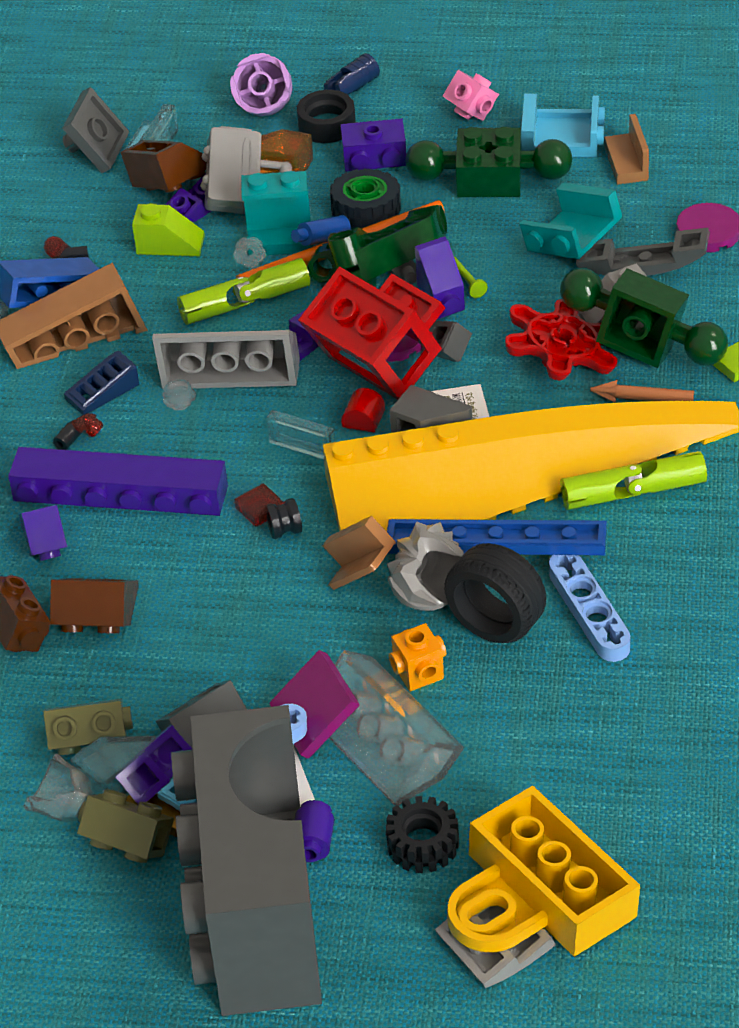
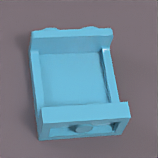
[521,93,605,157]

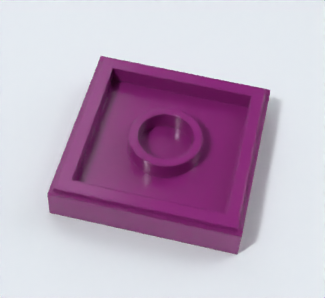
[269,650,360,759]

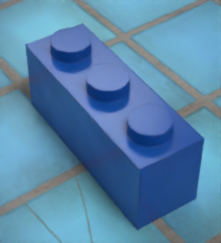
[0,257,99,308]

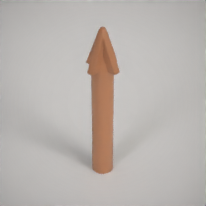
[590,380,694,403]

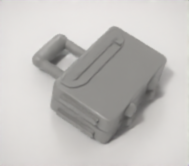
[200,126,292,214]

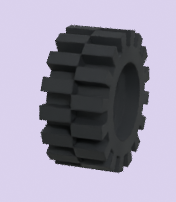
[386,796,459,873]

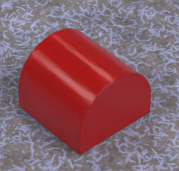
[341,388,385,433]

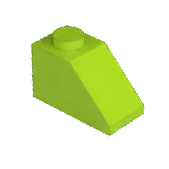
[132,203,205,256]

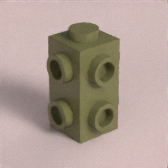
[43,698,133,755]
[77,789,174,863]

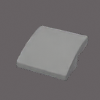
[435,906,556,988]

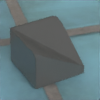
[422,321,472,362]

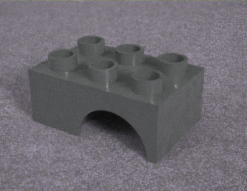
[171,705,322,1016]

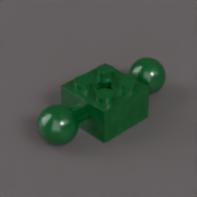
[405,127,573,198]
[560,268,728,368]

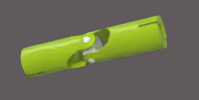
[177,258,310,325]
[560,451,707,510]

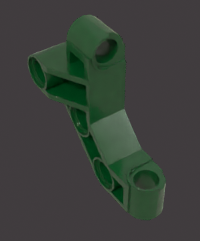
[308,204,447,287]

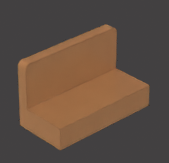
[604,114,649,185]
[322,516,396,590]

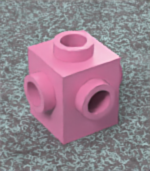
[443,70,499,121]

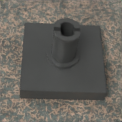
[62,87,129,173]

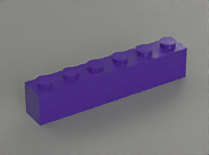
[8,447,228,516]

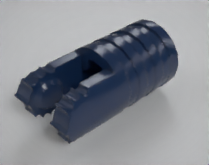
[324,53,380,95]

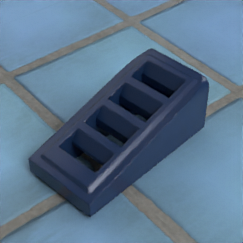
[64,350,139,416]

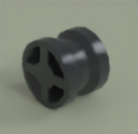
[265,498,302,539]

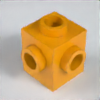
[389,623,447,692]

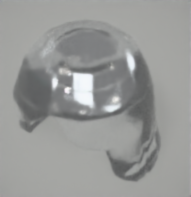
[23,754,94,822]

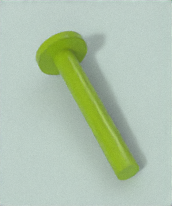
[454,257,488,298]

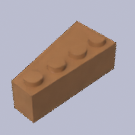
[0,262,148,369]

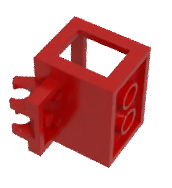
[298,266,445,400]

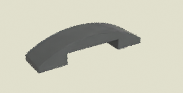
[576,228,710,276]

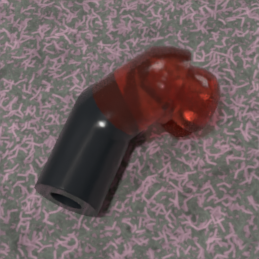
[44,236,89,259]
[53,413,103,450]

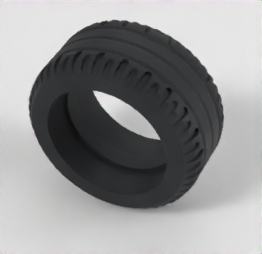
[444,543,547,643]

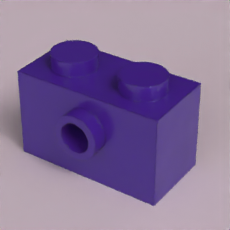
[341,118,407,172]

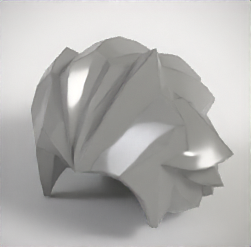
[387,522,464,611]

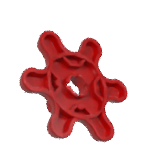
[505,299,617,381]

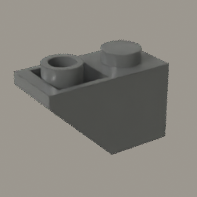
[389,385,472,433]

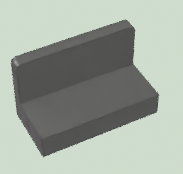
[156,680,247,749]

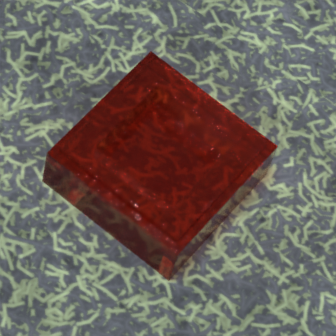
[234,483,284,527]

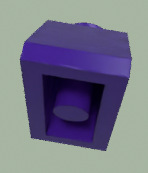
[415,236,465,319]
[19,505,67,561]

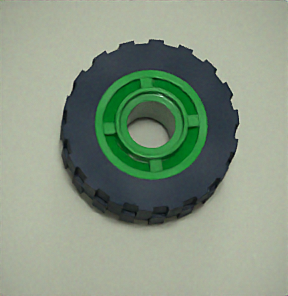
[330,169,401,229]

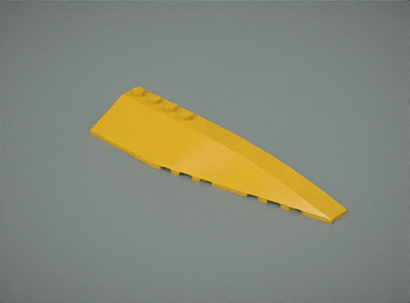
[323,401,739,532]

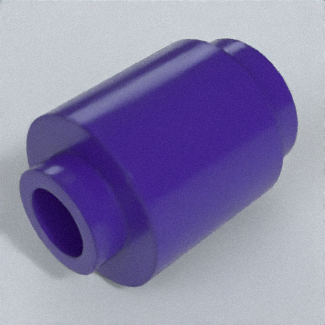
[294,800,335,862]

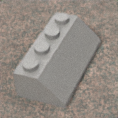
[152,330,300,389]

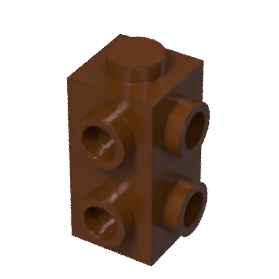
[0,575,51,652]

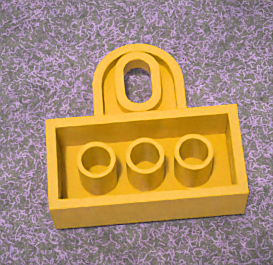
[447,785,640,957]

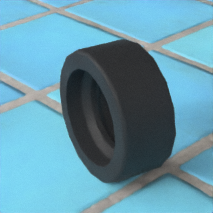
[297,90,356,143]

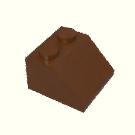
[50,578,138,633]

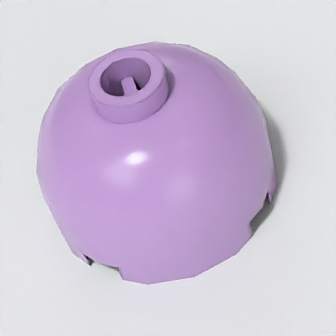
[230,53,293,116]

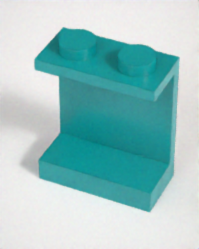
[241,171,312,257]
[519,183,622,259]

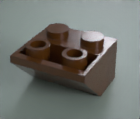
[120,140,206,193]

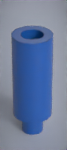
[291,215,351,246]

